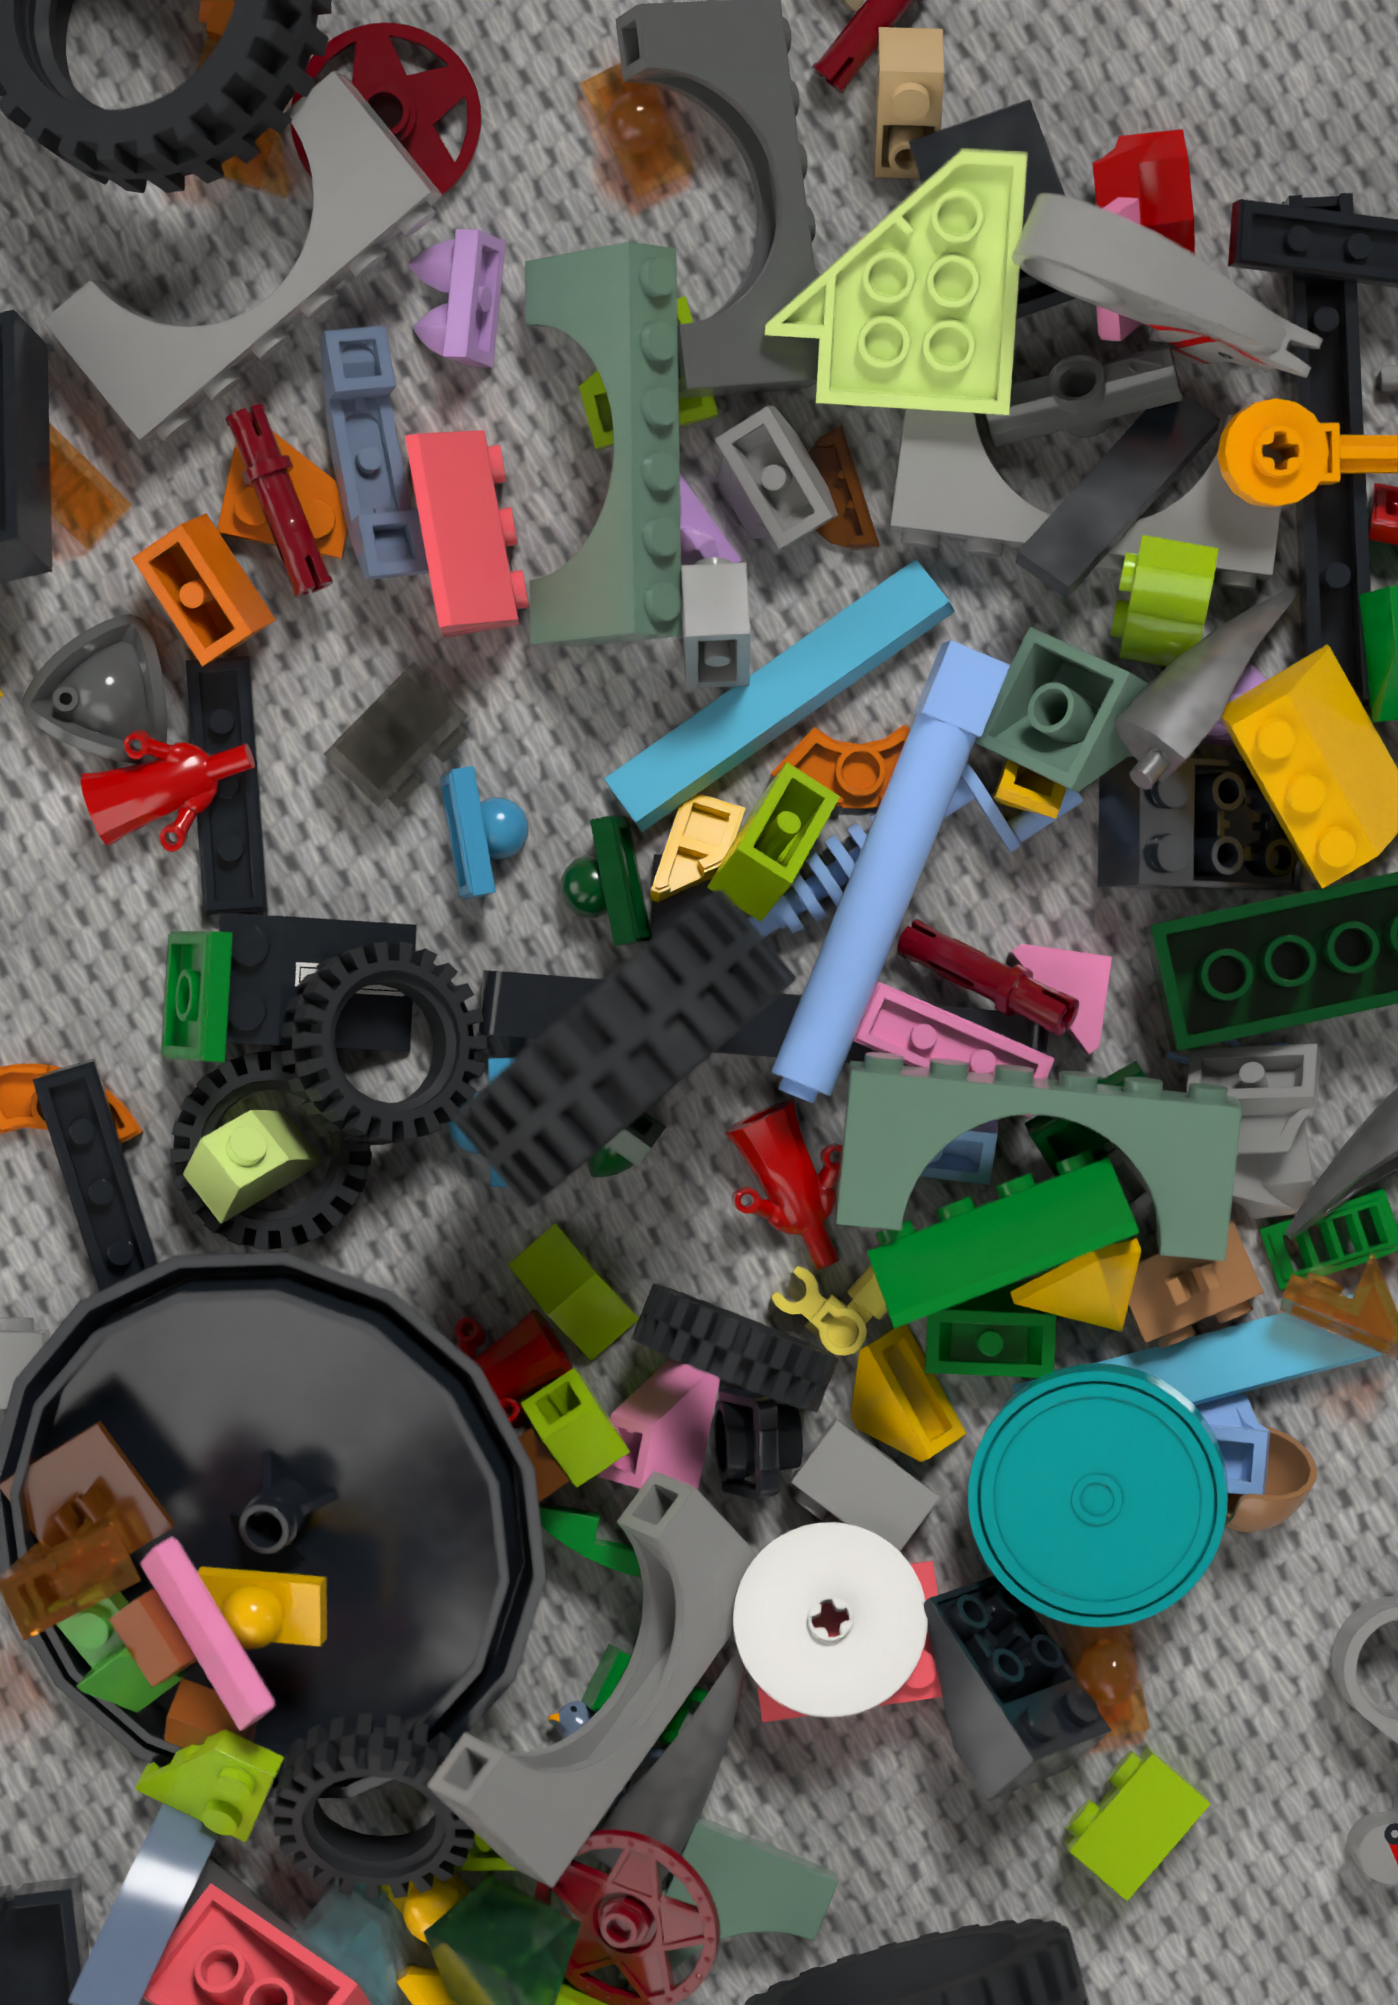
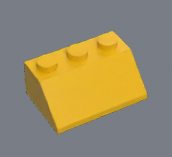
[1220,645,1398,889]

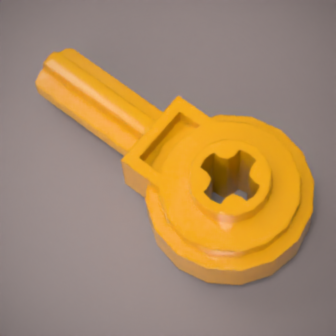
[1217,398,1398,508]

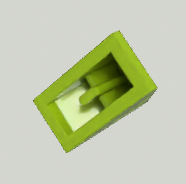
[508,1223,639,1361]

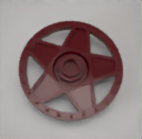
[290,22,482,199]
[533,1829,720,2005]

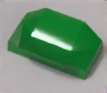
[924,1282,1056,1378]

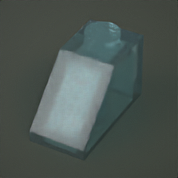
[291,1876,403,2005]

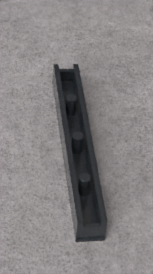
[1282,193,1371,706]

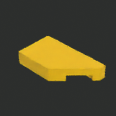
[649,793,746,902]

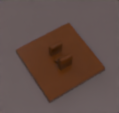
[0,1421,175,1588]

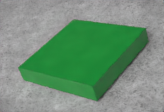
[161,931,233,1062]

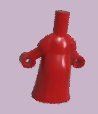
[80,730,255,852]
[725,1099,842,1270]
[455,1309,572,1429]

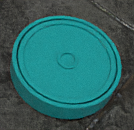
[968,1363,1228,1627]

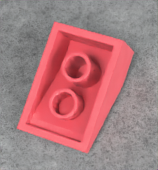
[143,1883,372,2005]

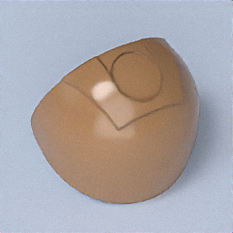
[1225,1425,1317,1532]

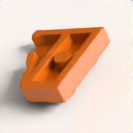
[217,431,348,560]

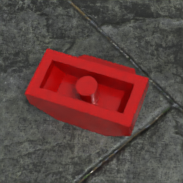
[1092,129,1195,255]

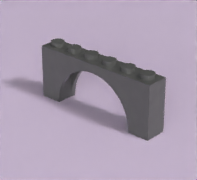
[615,0,820,398]

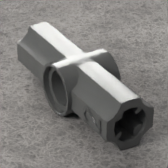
[986,345,1183,447]

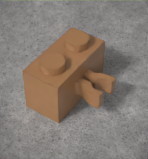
[1127,1221,1264,1349]

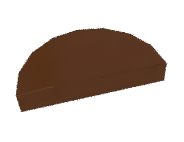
[808,425,880,551]

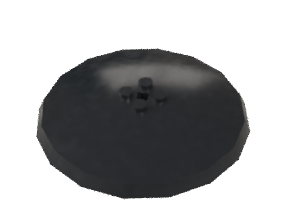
[0,1252,547,1799]

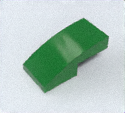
[538,1502,642,1578]

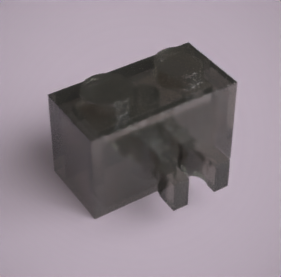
[323,662,471,810]

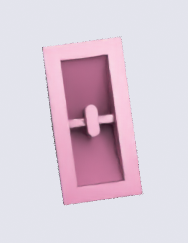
[1009,944,1112,1055]

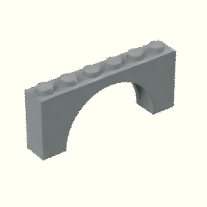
[43,71,443,443]
[889,409,1282,590]
[427,1471,758,1887]

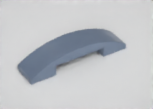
[321,325,429,580]
[68,1803,220,2005]

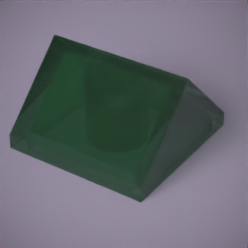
[424,1876,581,2005]

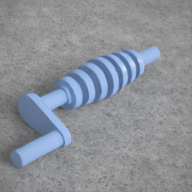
[747,762,1084,938]

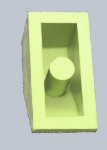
[183,1110,323,1223]

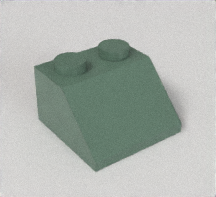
[975,627,1148,792]

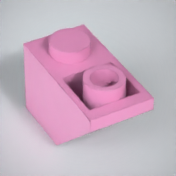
[599,1358,720,1490]

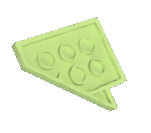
[765,148,1027,415]

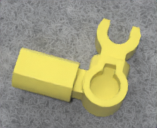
[771,1264,888,1356]

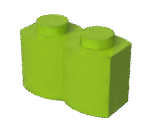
[1110,535,1219,667]

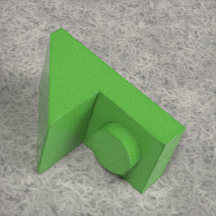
[51,1575,187,1713]

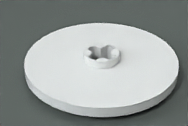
[733,1522,928,1718]

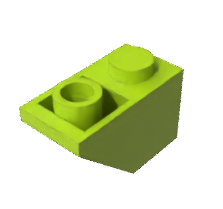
[521,1368,630,1488]

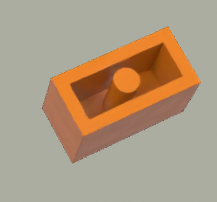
[131,513,276,666]

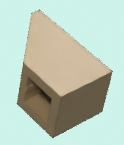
[874,27,944,179]

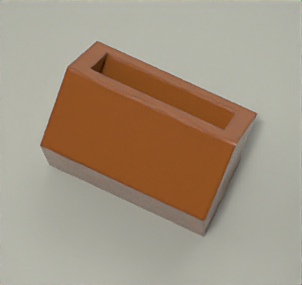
[109,1588,198,1688]
[164,1678,259,1748]

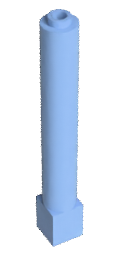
[771,640,1010,1104]

